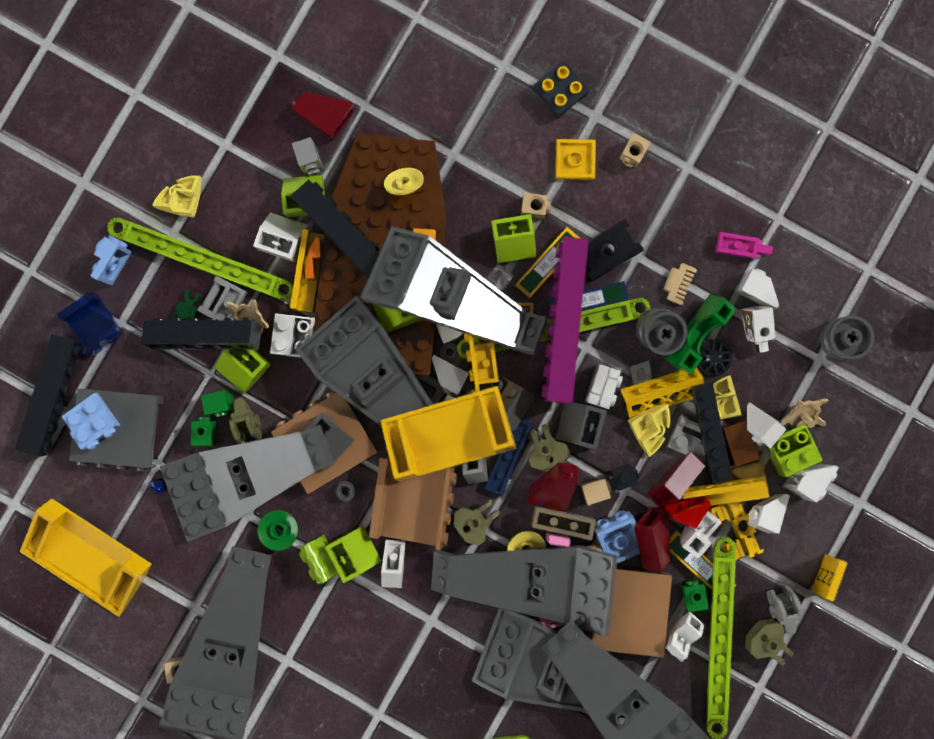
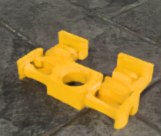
[708,502,764,560]

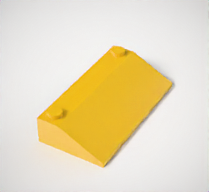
[380,386,516,482]
[20,499,152,617]

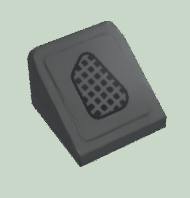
[628,361,653,385]

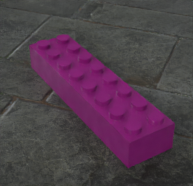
[541,237,588,404]

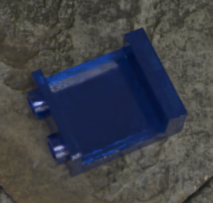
[57,291,123,355]

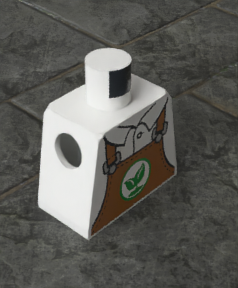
[741,305,775,353]

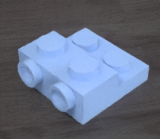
[91,235,132,285]
[61,393,121,450]
[594,511,640,563]

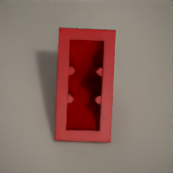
[665,496,711,529]

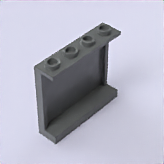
[69,388,164,471]

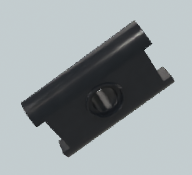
[586,218,644,281]

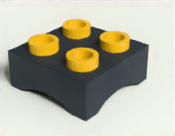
[533,60,589,119]

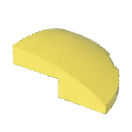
[152,176,202,218]
[713,375,742,420]
[628,403,670,457]

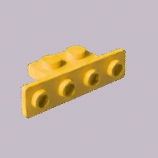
[464,333,499,393]

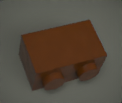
[722,421,760,467]

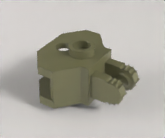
[229,398,262,444]
[529,424,572,472]
[454,500,500,546]
[745,618,794,666]

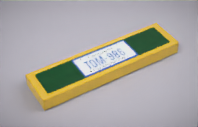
[515,227,580,299]
[670,530,736,590]

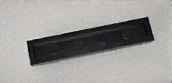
[691,382,733,485]

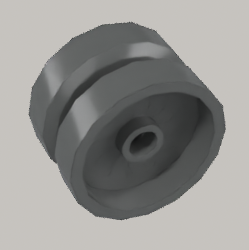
[636,307,687,355]
[820,315,874,361]

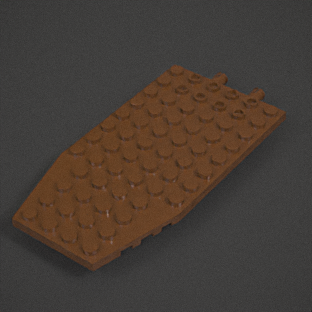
[312,133,446,376]

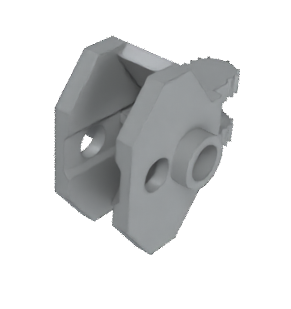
[767,586,803,635]

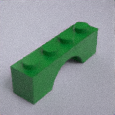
[665,294,736,375]

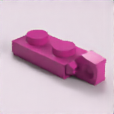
[715,232,773,259]

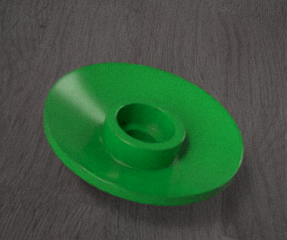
[258,510,298,551]

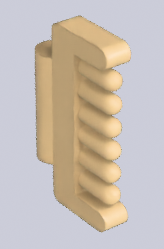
[663,263,697,305]

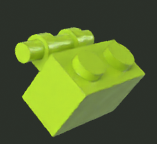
[299,534,338,584]

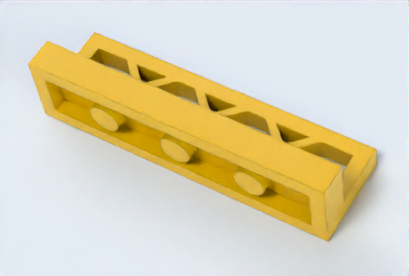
[290,229,325,313]
[620,367,704,419]
[683,476,769,506]

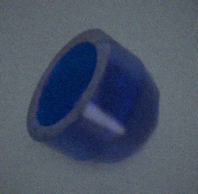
[149,478,166,494]

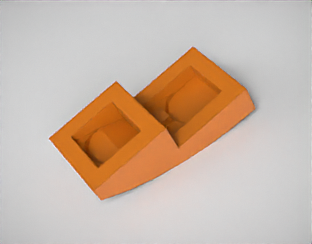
[305,237,323,281]

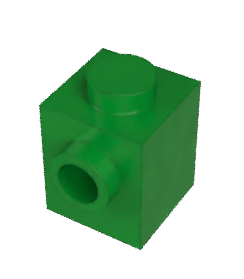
[201,391,234,417]
[191,417,217,446]
[680,579,708,612]

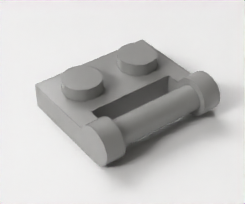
[197,276,248,320]
[667,414,706,463]

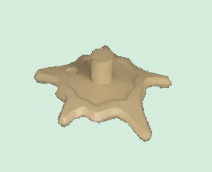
[226,300,269,333]
[780,398,828,428]

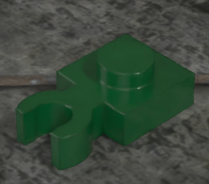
[172,289,201,320]

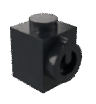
[607,464,639,491]

